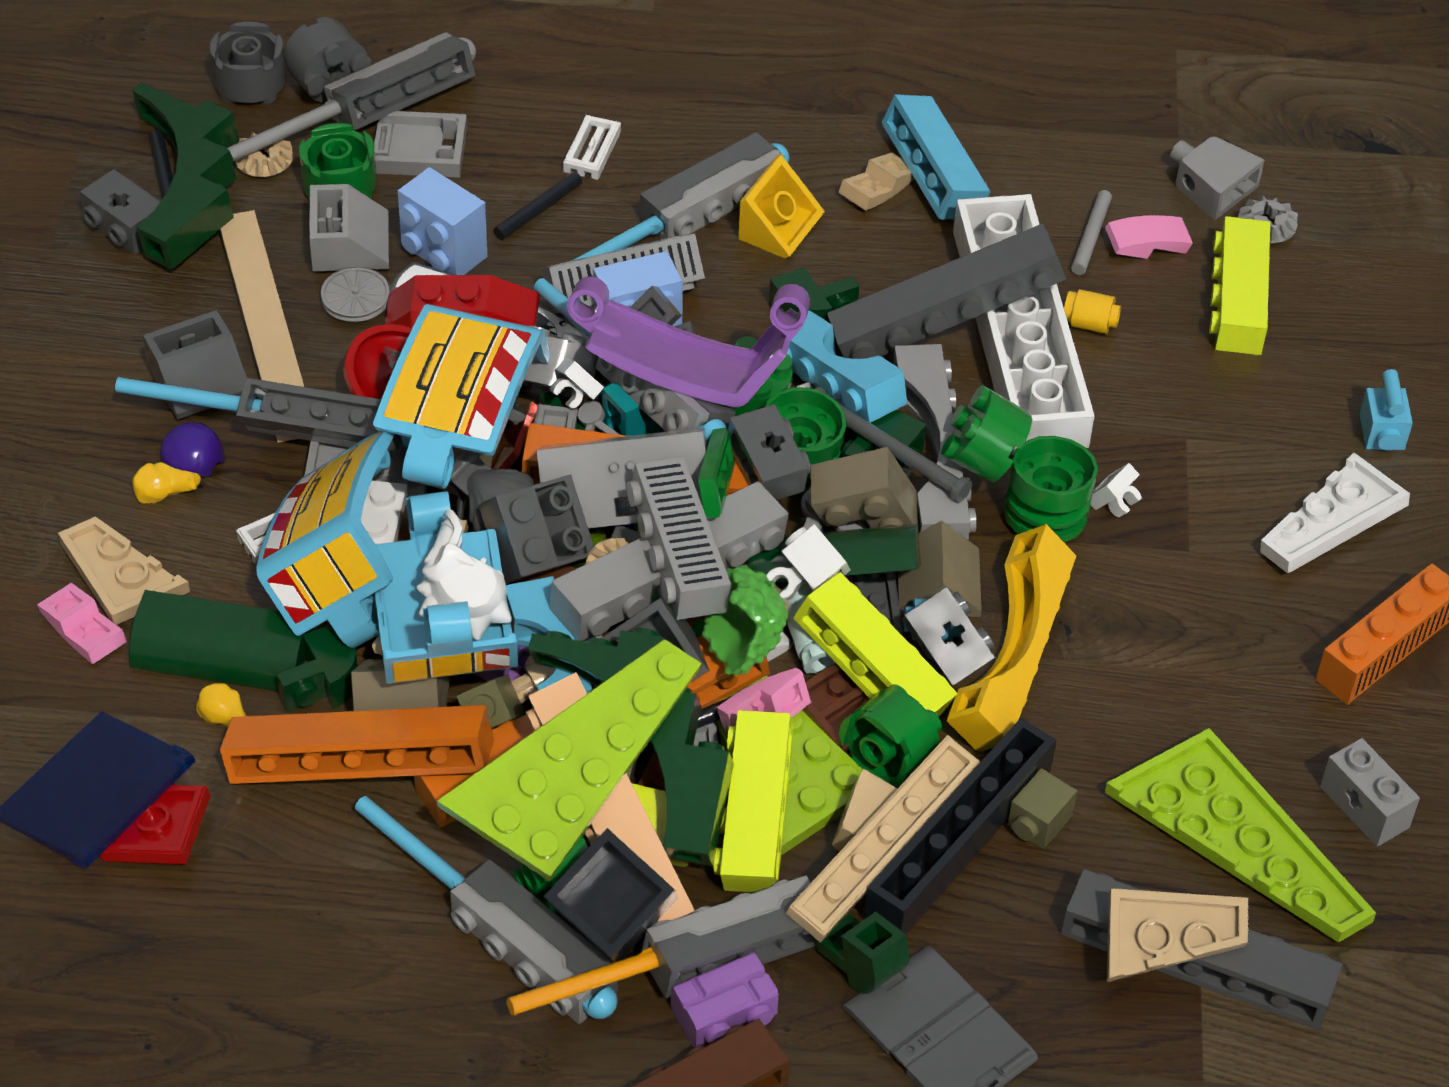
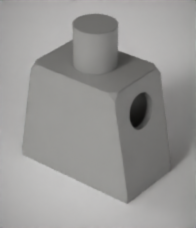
[1170,137,1264,220]

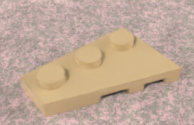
[58,516,190,625]
[1107,888,1248,982]

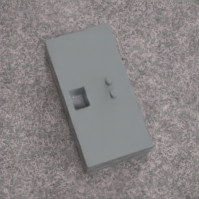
[537,428,707,528]

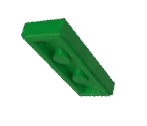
[698,428,735,518]

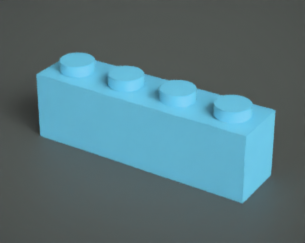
[881,95,991,219]

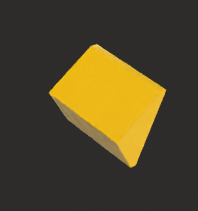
[738,154,825,258]

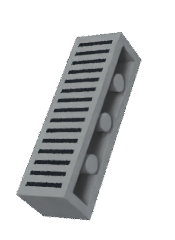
[541,233,705,317]
[627,456,731,620]

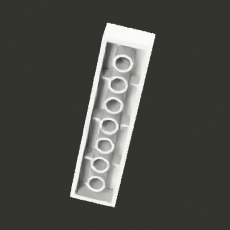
[953,194,1094,454]

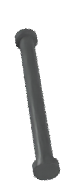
[815,387,972,502]

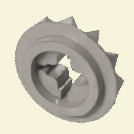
[1238,195,1298,243]

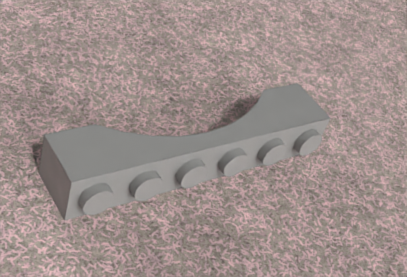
[893,344,976,540]

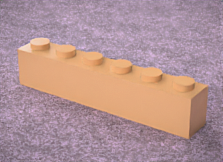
[526,672,695,935]

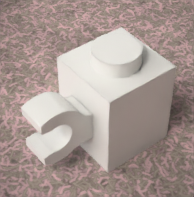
[766,524,851,601]

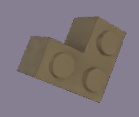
[811,447,918,528]

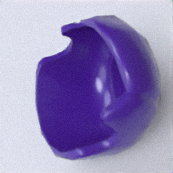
[161,422,225,477]

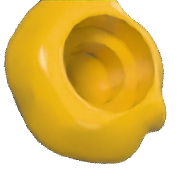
[132,462,201,503]
[196,683,247,728]

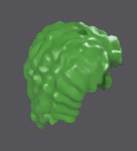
[702,565,788,676]

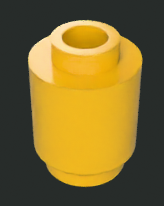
[1064,289,1121,334]

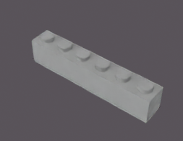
[549,481,789,641]

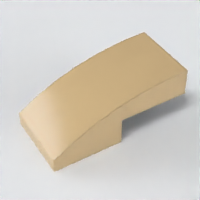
[838,153,915,211]

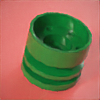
[765,387,847,495]
[1003,436,1098,542]

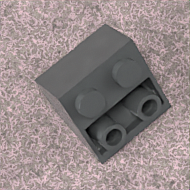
[143,310,247,420]
[479,474,594,584]

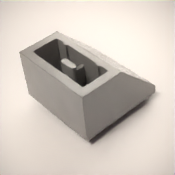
[309,184,389,271]

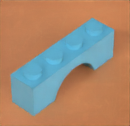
[787,311,907,423]
[506,576,593,694]

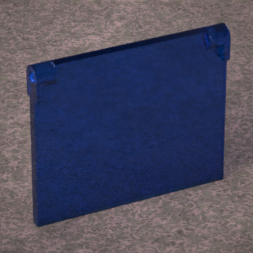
[0,711,196,868]

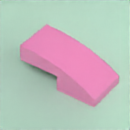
[1105,215,1193,259]
[37,583,127,664]
[717,668,811,738]

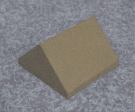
[897,520,982,617]
[351,659,450,711]

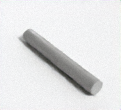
[1071,190,1112,275]

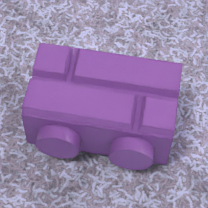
[671,952,779,1048]

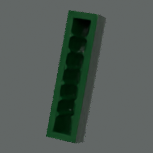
[749,524,921,582]
[129,590,311,692]

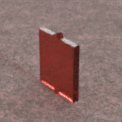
[491,401,538,470]

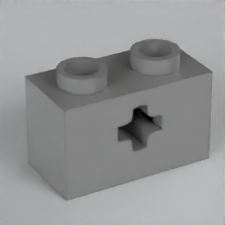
[1320,738,1420,847]

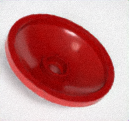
[343,324,412,399]

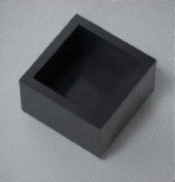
[544,828,679,962]

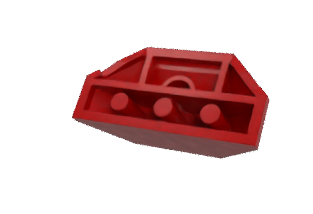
[385,275,540,328]

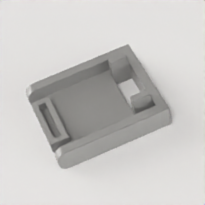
[374,111,467,178]

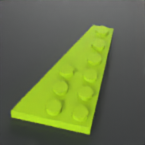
[437,639,702,882]
[716,676,863,855]
[1105,728,1376,942]

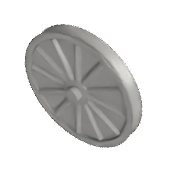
[321,267,390,322]

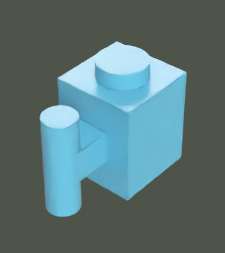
[1359,369,1413,450]

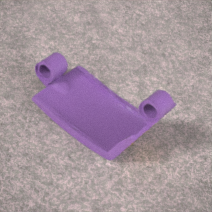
[567,277,810,407]

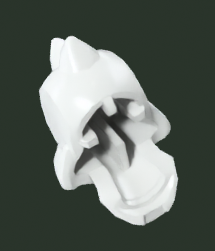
[417,509,512,640]

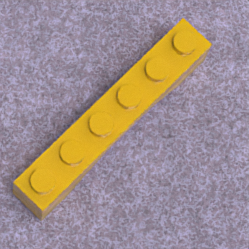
[947,524,1076,753]

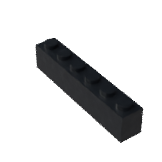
[863,718,1057,934]

